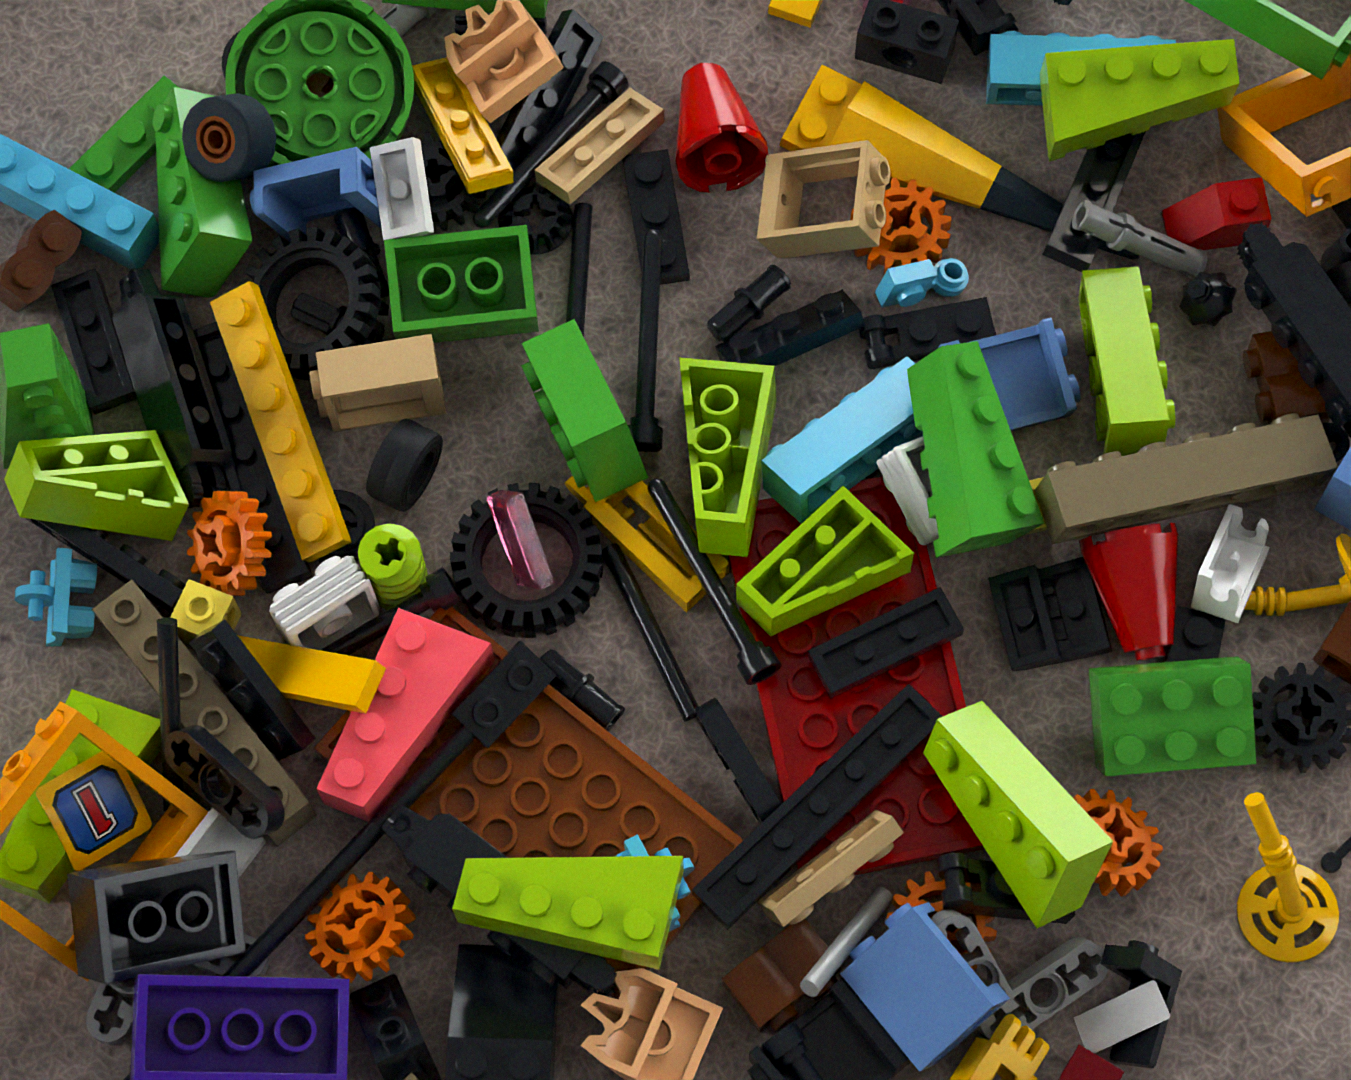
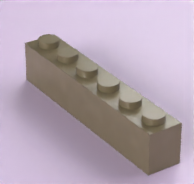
[1034,413,1338,544]

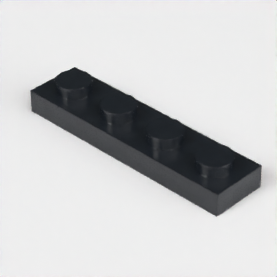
[496,9,604,187]
[1042,131,1146,272]
[26,518,185,614]

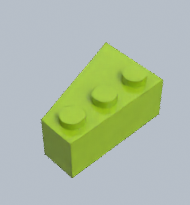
[4,430,189,541]
[736,486,914,637]

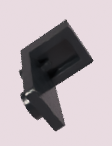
[1100,940,1182,1068]
[350,974,442,1080]

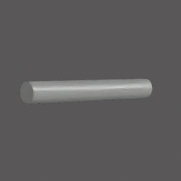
[800,887,893,997]

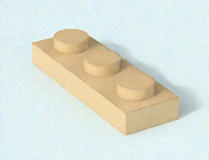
[535,88,665,204]
[757,810,904,927]

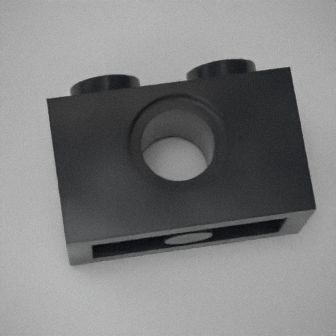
[855,0,959,84]

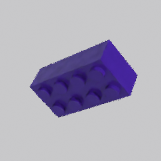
[130,974,349,1080]

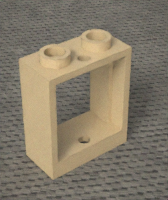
[757,140,891,258]
[310,334,447,432]

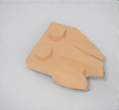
[444,0,564,124]
[581,968,723,1080]

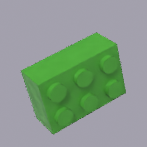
[384,225,539,343]
[521,319,649,502]
[1089,656,1256,776]

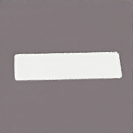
[1074,980,1170,1053]

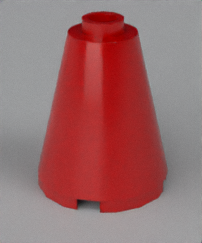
[676,63,769,193]
[1079,523,1178,661]

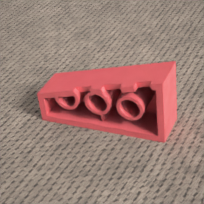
[316,608,495,822]

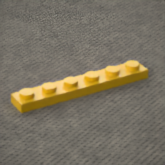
[210,281,352,562]

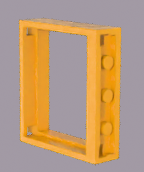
[1217,54,1351,217]
[0,701,208,981]

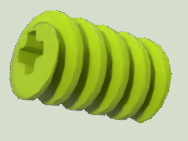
[358,523,428,610]

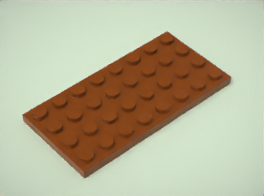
[314,607,743,1000]

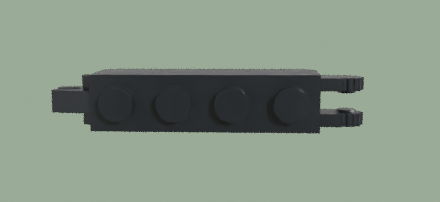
[1237,222,1351,438]
[112,268,231,508]
[382,804,617,996]

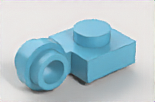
[875,258,969,308]

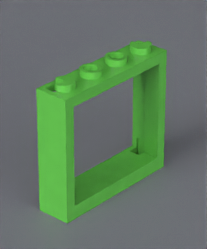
[1184,0,1351,80]

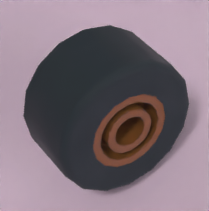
[182,93,276,182]

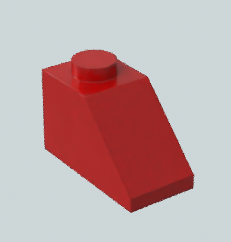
[1161,177,1272,250]

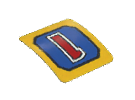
[36,751,152,871]

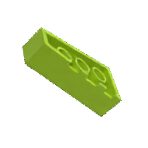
[1039,39,1240,162]
[1078,266,1176,456]
[452,856,684,970]

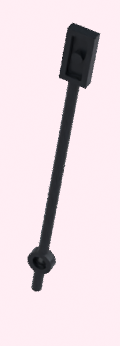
[123,641,557,1080]

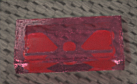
[487,490,555,590]

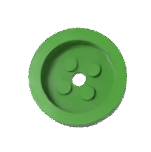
[225,0,414,167]

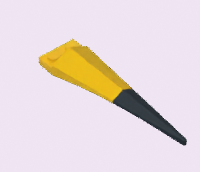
[779,64,1140,260]

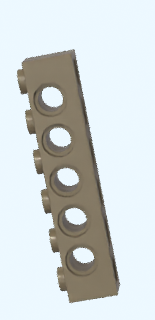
[92,579,317,847]

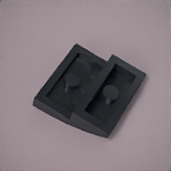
[988,557,1113,672]

